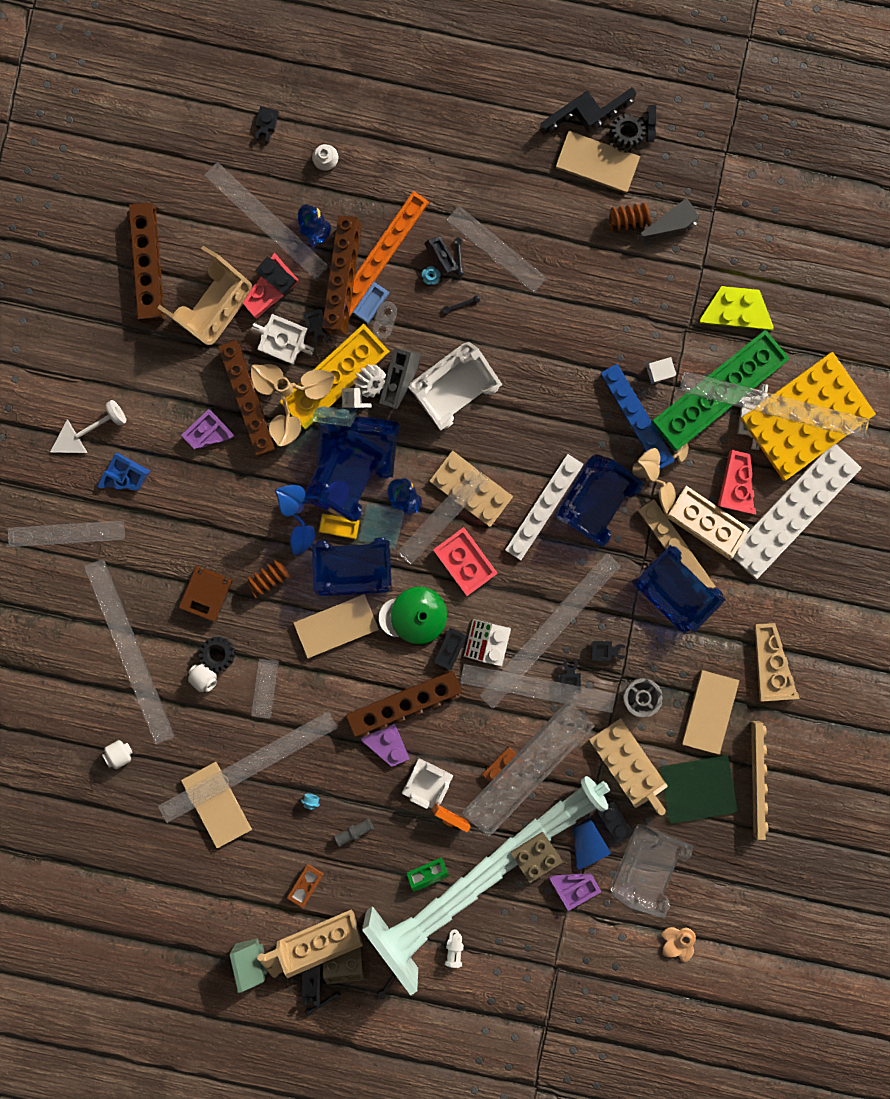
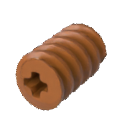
[609,203,651,232]
[247,560,290,598]

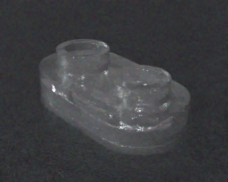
[373,301,397,340]

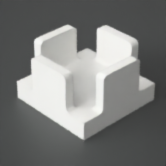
[402,758,453,809]

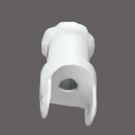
[445,929,464,968]

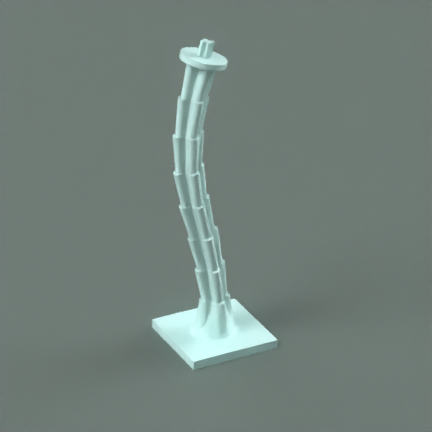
[362,776,610,995]

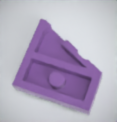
[181,409,235,450]
[361,723,409,767]
[549,873,601,911]

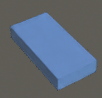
[352,282,390,324]

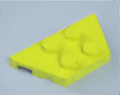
[699,286,773,331]

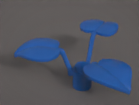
[275,481,349,556]

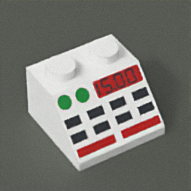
[464,619,511,666]

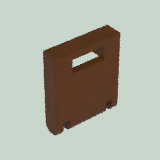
[179,566,233,622]

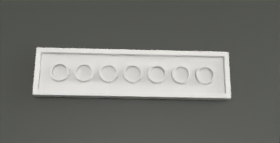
[733,444,861,579]

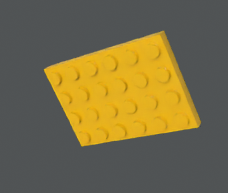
[740,352,876,481]

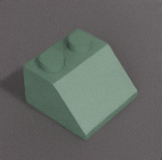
[230,938,268,993]

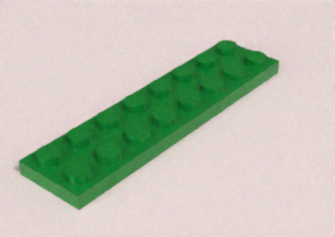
[651,330,790,452]

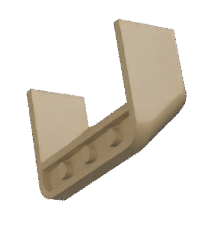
[158,246,252,345]

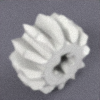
[353,364,386,398]

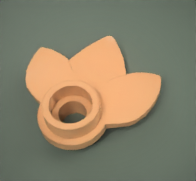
[661,927,696,962]

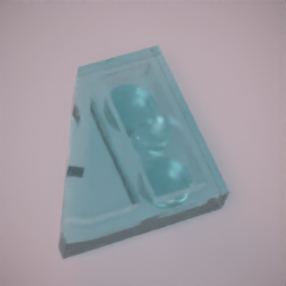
[313,407,358,427]

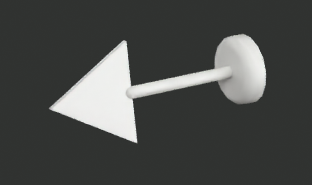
[50,400,126,453]

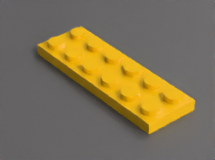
[279,324,390,430]

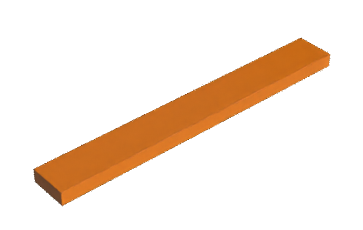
[349,191,429,318]

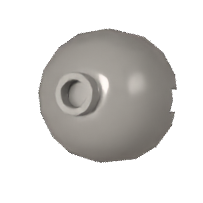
[623,678,662,717]

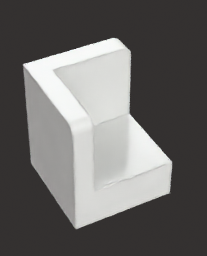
[646,357,676,385]
[342,388,371,408]

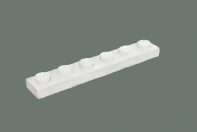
[505,454,584,560]

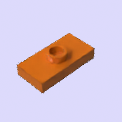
[431,804,470,832]

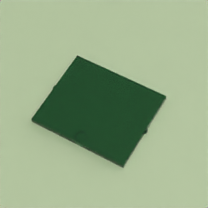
[660,755,738,824]

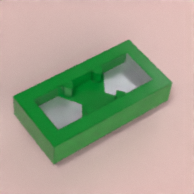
[407,857,449,892]

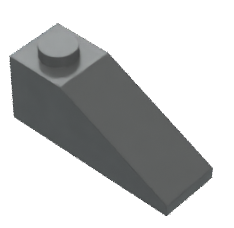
[639,198,700,241]
[379,347,421,409]

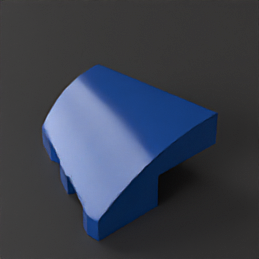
[97,453,150,490]
[573,817,611,870]

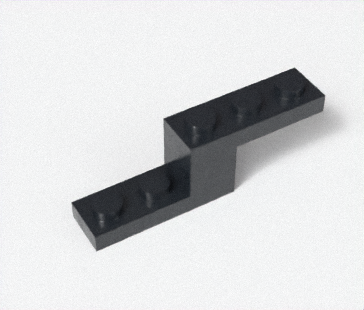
[539,87,637,135]

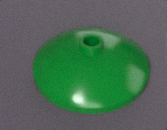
[390,587,447,644]

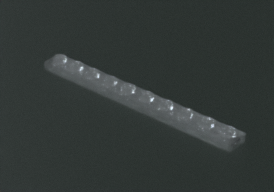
[679,371,870,439]
[479,553,621,709]
[84,559,175,745]
[158,711,338,823]

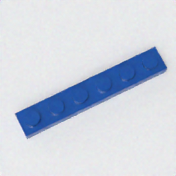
[600,364,675,471]

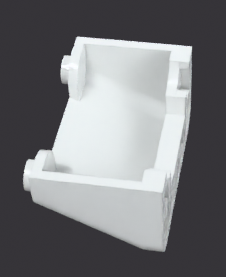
[409,342,502,430]

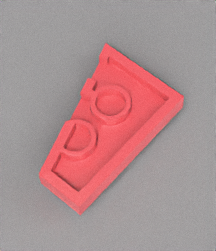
[243,253,299,319]
[718,450,756,515]

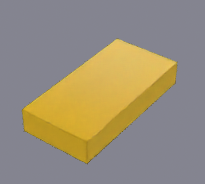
[319,514,360,539]

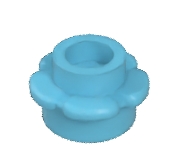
[422,266,441,285]
[301,794,320,810]

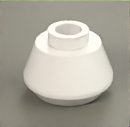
[312,144,338,170]

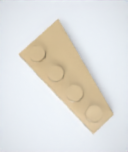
[754,623,800,701]

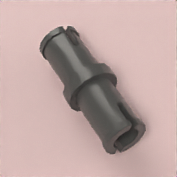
[334,818,374,847]

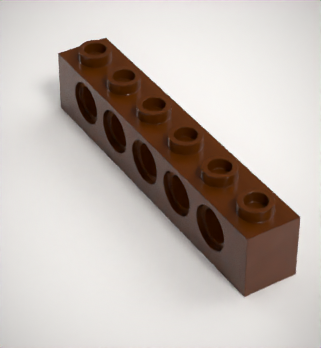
[127,203,165,322]
[322,216,362,336]
[218,340,277,457]
[346,670,462,738]

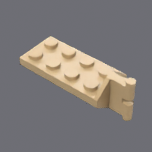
[589,718,668,815]
[257,909,363,978]

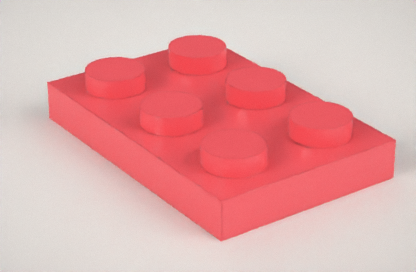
[433,527,498,596]

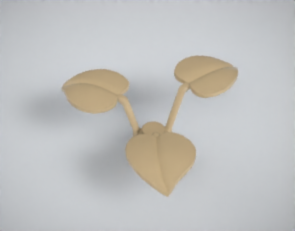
[251,364,335,447]
[633,442,689,516]

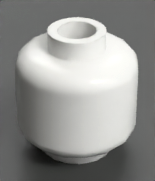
[188,664,217,692]
[102,740,133,769]

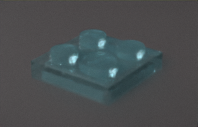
[359,503,405,549]

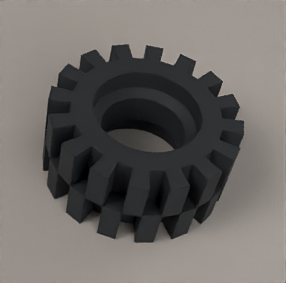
[609,114,646,153]
[199,636,236,672]

